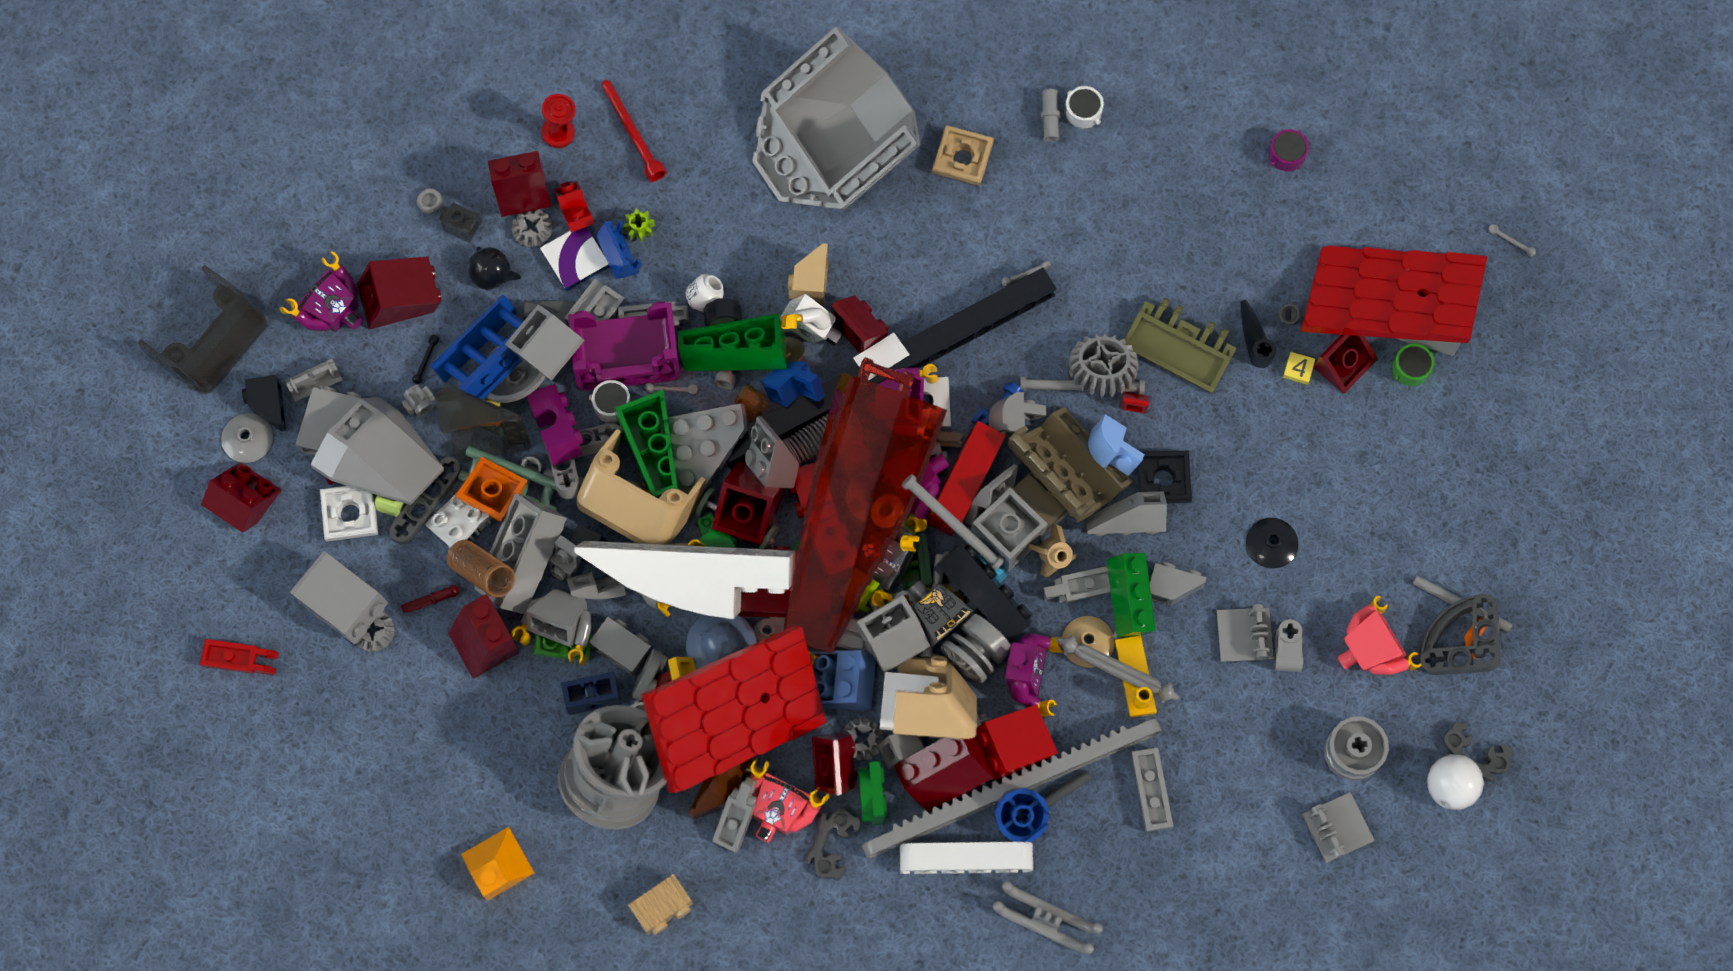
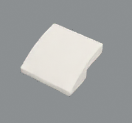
[880,672,939,730]

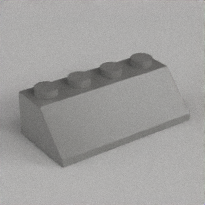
[474,493,567,614]

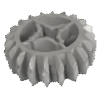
[1068,333,1139,398]

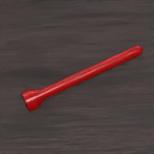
[601,80,667,182]

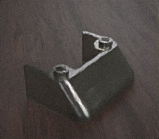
[138,265,267,394]

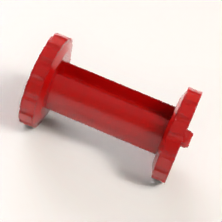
[541,94,576,148]

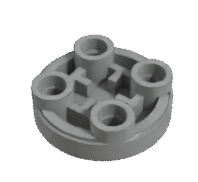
[631,648,668,701]

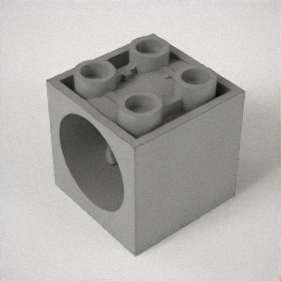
[971,488,1048,573]

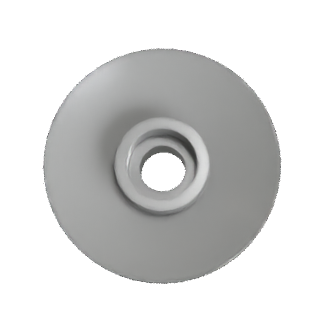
[221,413,273,463]

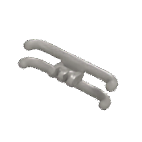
[993,881,1103,955]

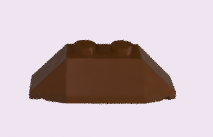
[688,757,753,820]

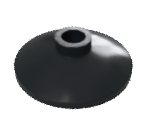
[1246,518,1298,568]

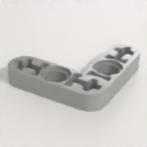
[549,423,623,499]

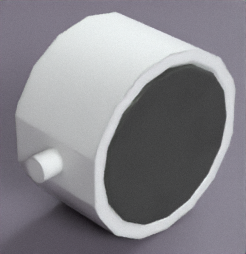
[1065,86,1104,129]
[589,380,632,424]

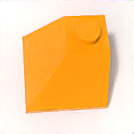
[461,827,535,901]

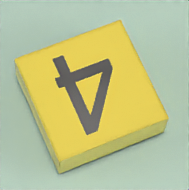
[1283,352,1315,385]

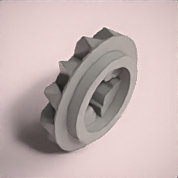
[511,209,552,247]
[356,612,395,652]
[842,717,884,761]

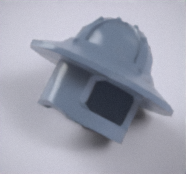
[686,615,757,670]

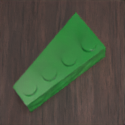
[678,313,787,371]
[615,389,678,499]

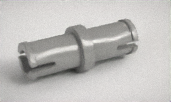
[1040,89,1061,141]

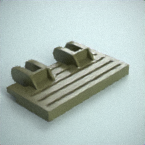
[1125,298,1237,394]

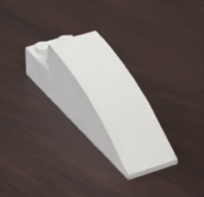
[574,541,796,619]

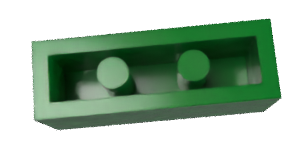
[1107,553,1156,638]

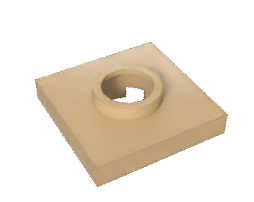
[932,125,994,186]

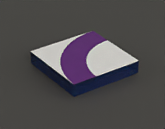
[540,227,610,291]

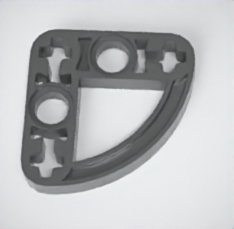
[1421,594,1501,675]

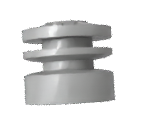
[941,613,1011,684]

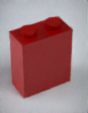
[976,704,1058,780]

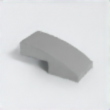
[567,572,626,599]

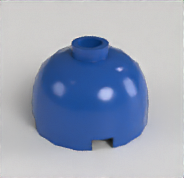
[994,788,1050,843]

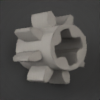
[402,385,435,417]

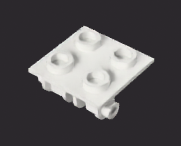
[424,494,493,552]

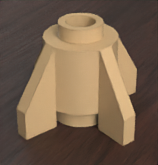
[1026,524,1077,577]

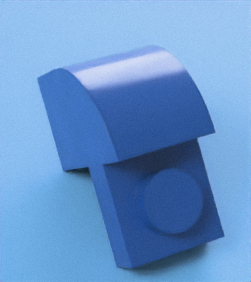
[761,361,826,407]

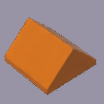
[455,457,528,522]

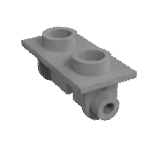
[285,359,343,403]

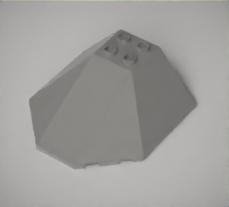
[752,26,920,209]

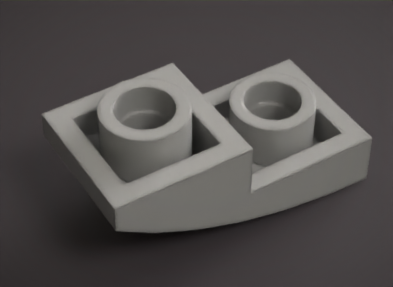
[549,535,582,581]

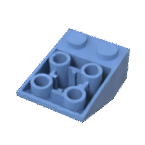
[809,650,876,710]

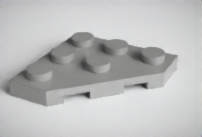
[668,403,748,494]

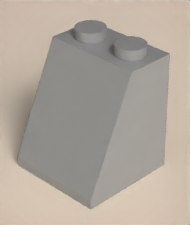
[290,551,388,644]

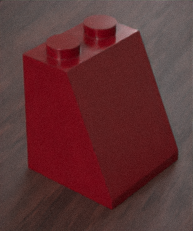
[488,151,551,217]
[357,256,441,330]
[711,460,785,545]
[448,594,520,679]

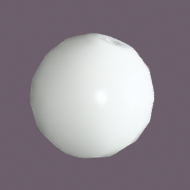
[1427,754,1484,810]

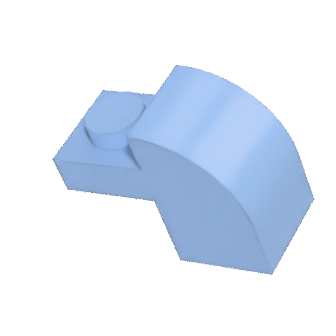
[1088,414,1144,476]

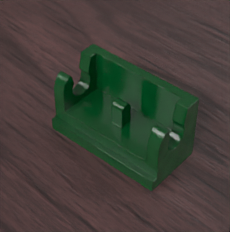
[902,533,933,591]

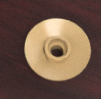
[1062,616,1115,668]

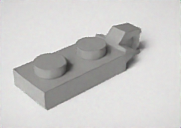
[1042,566,1111,603]
[712,777,757,853]

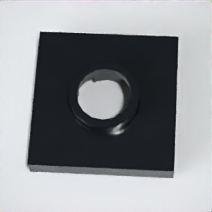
[1137,451,1192,504]

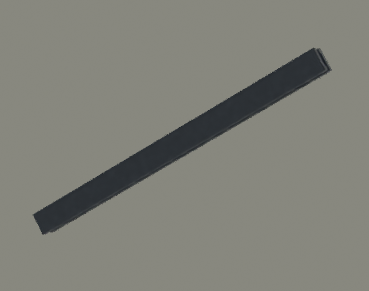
[726,267,1056,469]

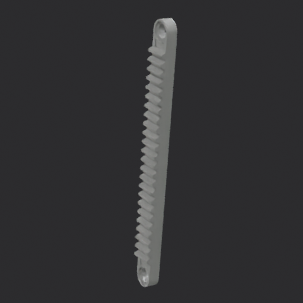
[862,719,1162,859]

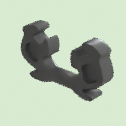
[1443,722,1514,782]
[806,809,860,881]

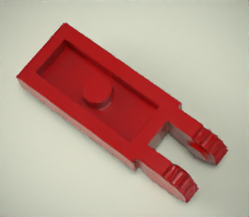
[200,639,279,675]

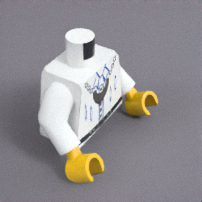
[780,294,842,346]

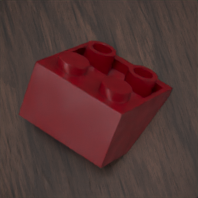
[201,462,282,533]

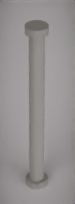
[1020,376,1145,395]
[901,474,1004,570]

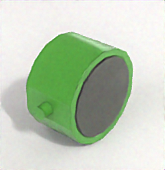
[1392,344,1434,386]

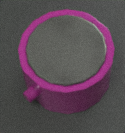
[1268,129,1309,172]

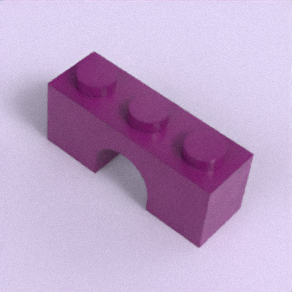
[527,383,584,466]

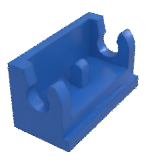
[596,220,642,279]

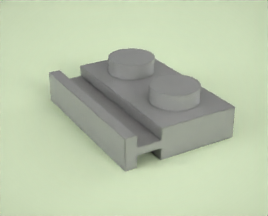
[565,279,626,323]

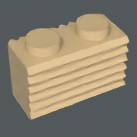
[628,874,693,935]

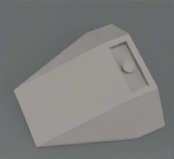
[311,397,444,505]

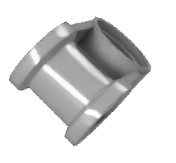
[1273,619,1303,672]

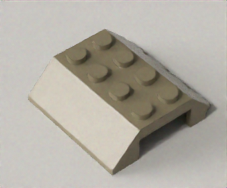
[1008,407,1134,522]

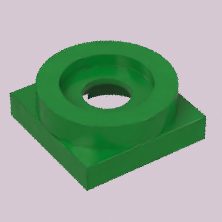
[858,761,887,825]

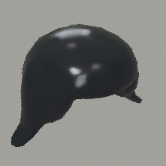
[469,246,521,290]

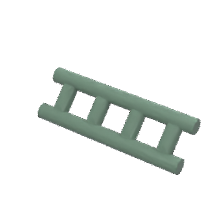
[458,446,566,511]

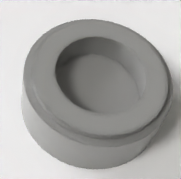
[417,189,443,215]

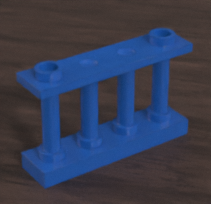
[430,295,524,406]

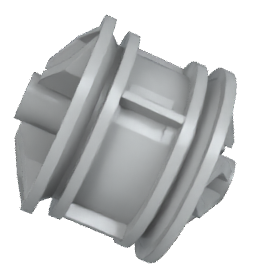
[558,705,667,830]

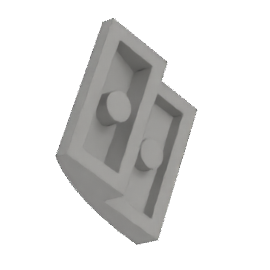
[965,464,1018,526]

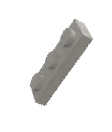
[1131,748,1174,833]

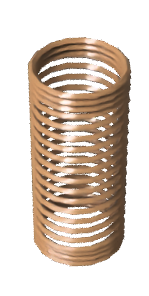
[447,540,515,598]

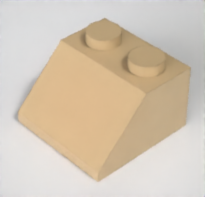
[788,243,828,307]

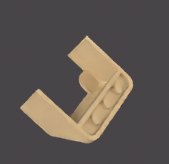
[576,429,706,545]
[893,656,977,739]

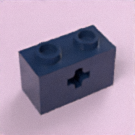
[561,671,621,715]

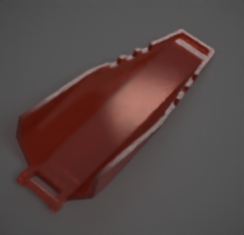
[783,357,947,653]

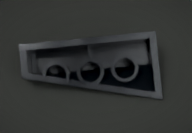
[933,540,1032,642]

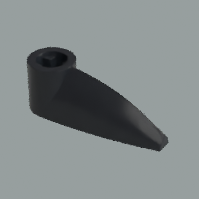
[1240,300,1276,368]

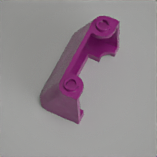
[568,302,680,391]

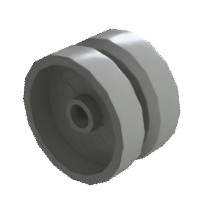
[1324,716,1389,781]

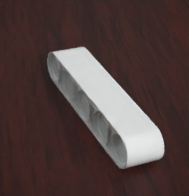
[900,842,1033,874]

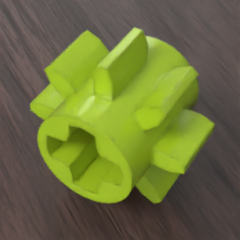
[623,209,655,242]

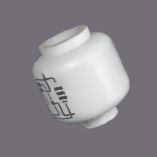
[686,274,724,312]

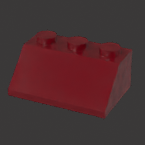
[894,736,995,813]

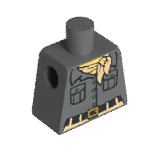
[908,580,973,648]

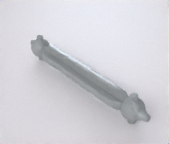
[1057,635,1179,703]

